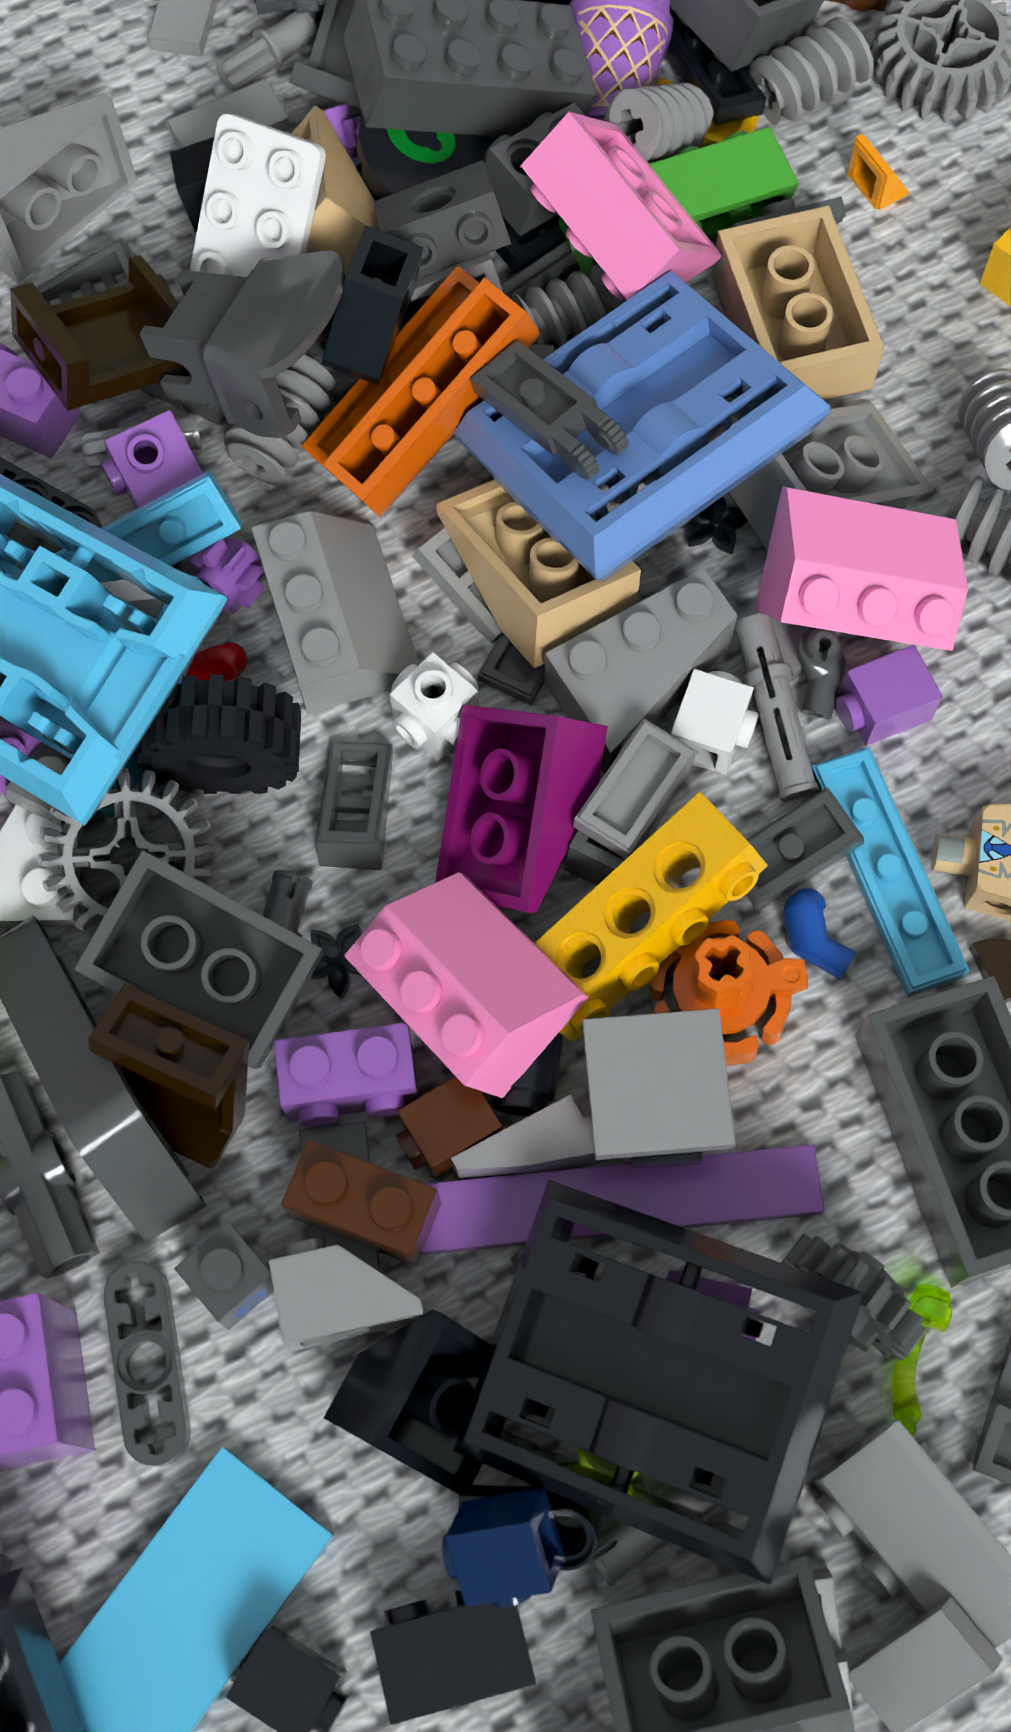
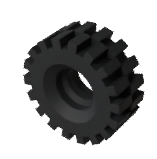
[137,674,301,794]

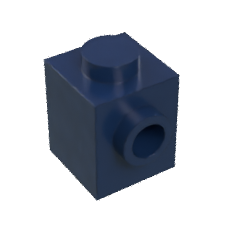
[442,1487,565,1608]

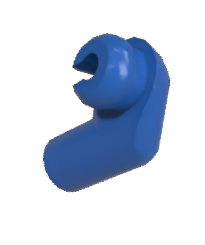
[782,888,857,980]

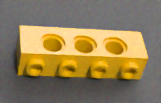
[535,792,768,1042]

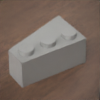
[544,567,737,774]

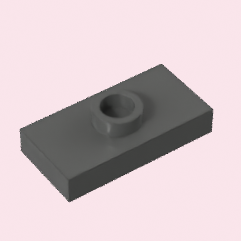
[746,787,864,912]

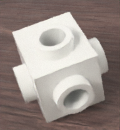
[389,652,479,760]

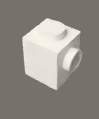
[671,669,759,775]

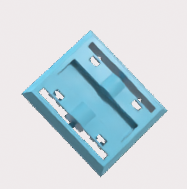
[0,474,227,826]

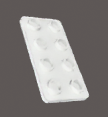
[190,114,326,277]

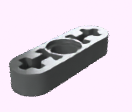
[104,1261,191,1467]

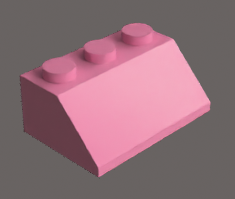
[521,112,722,302]
[755,486,968,651]
[344,872,589,1098]

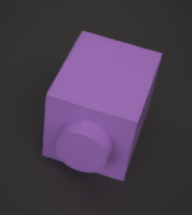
[836,644,943,746]

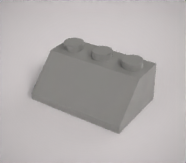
[251,511,419,714]
[812,1420,1011,1648]

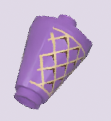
[569,0,673,121]

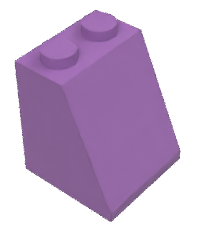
[0,1293,96,1472]

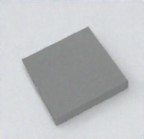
[582,1008,736,1160]

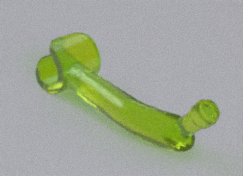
[891,1284,953,1436]

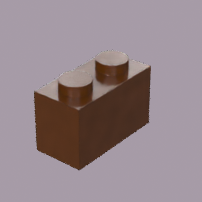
[281,1140,441,1267]

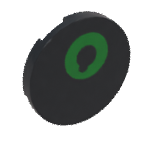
[354,114,499,199]

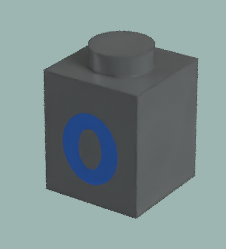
[174,1222,274,1330]

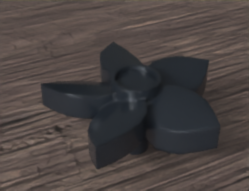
[688,497,748,554]
[310,924,362,999]

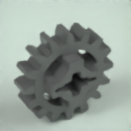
[781,1234,927,1361]

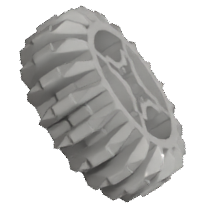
[872,0,1011,123]
[37,768,216,931]

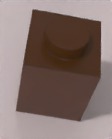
[395,1076,502,1179]

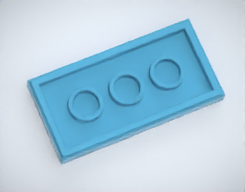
[59,1447,334,1732]

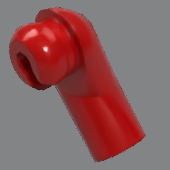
[186,642,248,681]

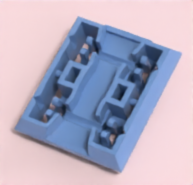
[454,270,831,581]

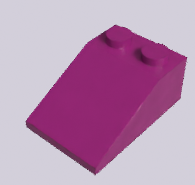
[435,704,608,913]

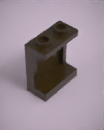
[10,255,189,411]
[89,983,249,1168]

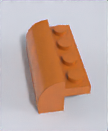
[301,265,540,518]

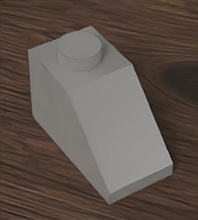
[269,1238,426,1351]

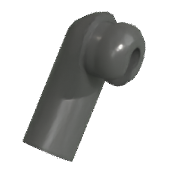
[798,628,845,720]

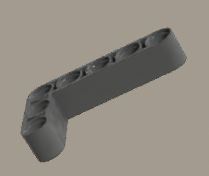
[0,915,206,1243]

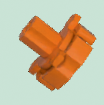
[649,920,809,1066]

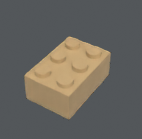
[712,205,884,400]

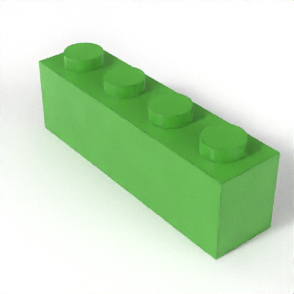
[558,127,799,277]

